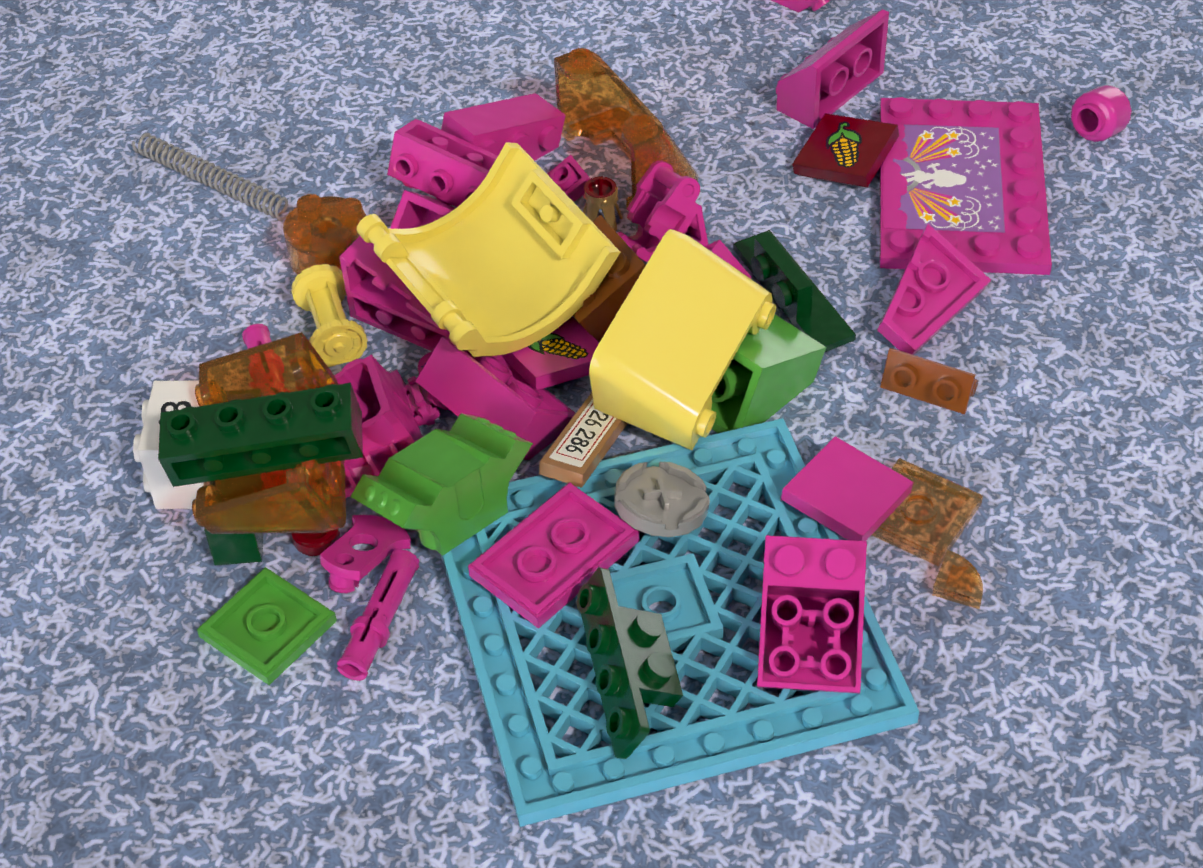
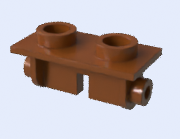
[880,348,978,415]

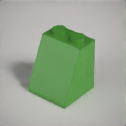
[711,315,826,433]

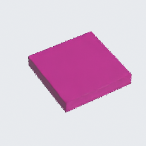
[781,436,914,541]

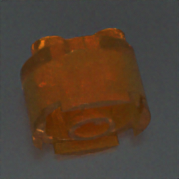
[283,194,366,275]

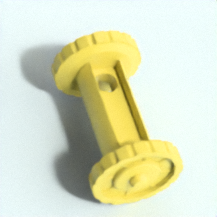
[291,264,367,367]

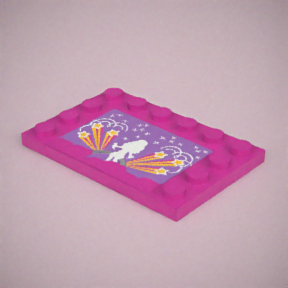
[880,97,1052,275]

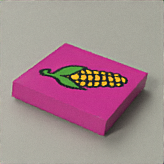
[502,317,599,391]

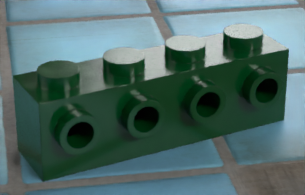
[158,383,363,487]

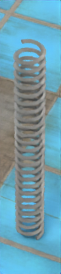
[132,133,293,221]

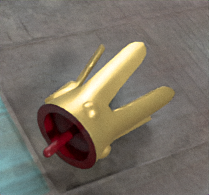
[583,176,623,231]

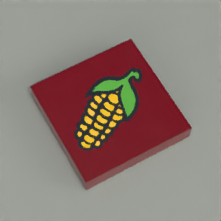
[792,113,899,188]

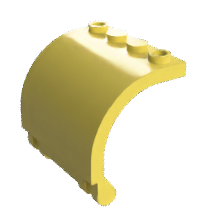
[357,142,621,357]

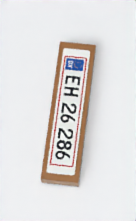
[539,392,628,488]

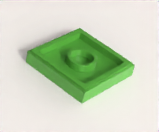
[197,567,337,685]

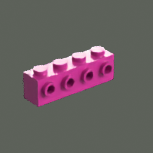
[387,119,556,207]

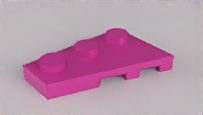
[877,224,991,355]

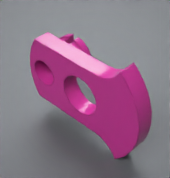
[320,515,411,593]

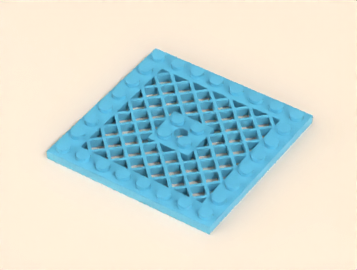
[441,418,919,827]

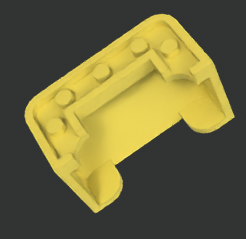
[589,229,776,450]

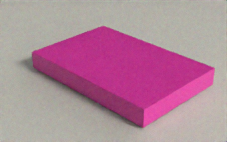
[468,482,639,629]

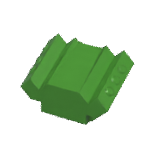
[350,413,533,556]

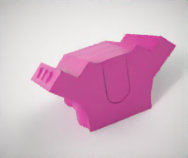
[304,354,423,500]

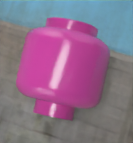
[1071,85,1132,142]

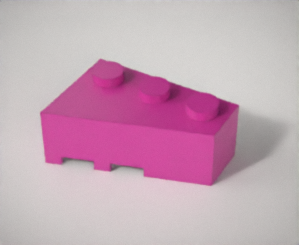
[441,93,566,161]
[340,236,450,351]

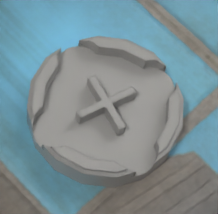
[614,462,710,537]

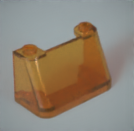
[554,48,698,212]
[192,332,346,534]

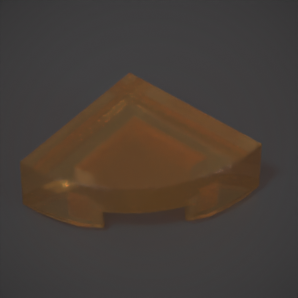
[932,550,983,609]

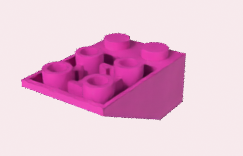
[757,535,867,694]

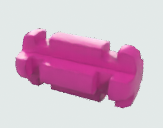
[404,376,440,426]

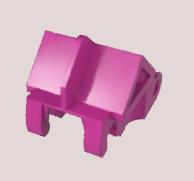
[617,160,708,262]

